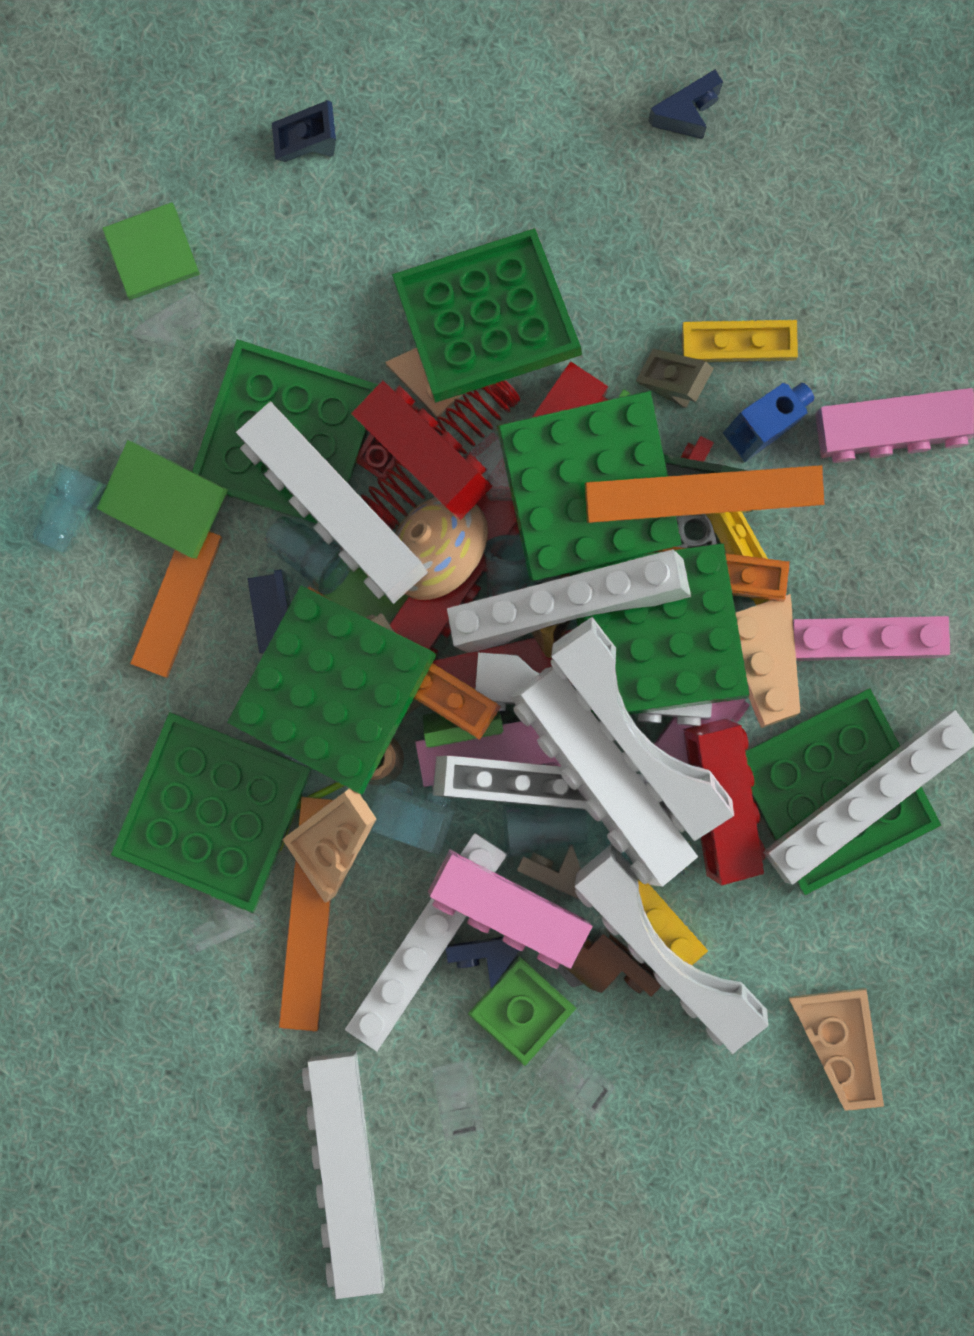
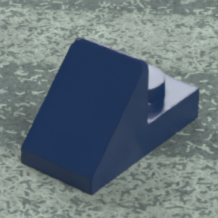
[648,69,723,139]
[272,100,336,162]
[446,937,519,988]

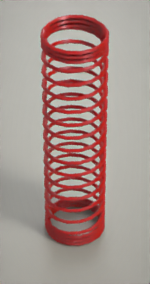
[361,380,520,531]

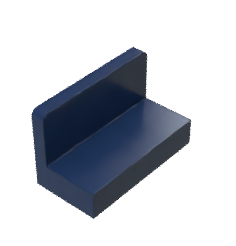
[247,569,291,654]

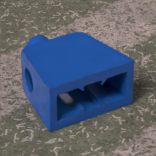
[723,382,814,462]

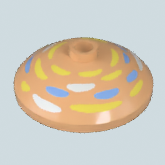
[395,497,488,600]

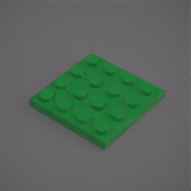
[392,228,582,403]
[192,339,379,524]
[496,391,682,581]
[569,543,750,719]
[227,585,436,795]
[746,688,942,895]
[111,712,312,912]

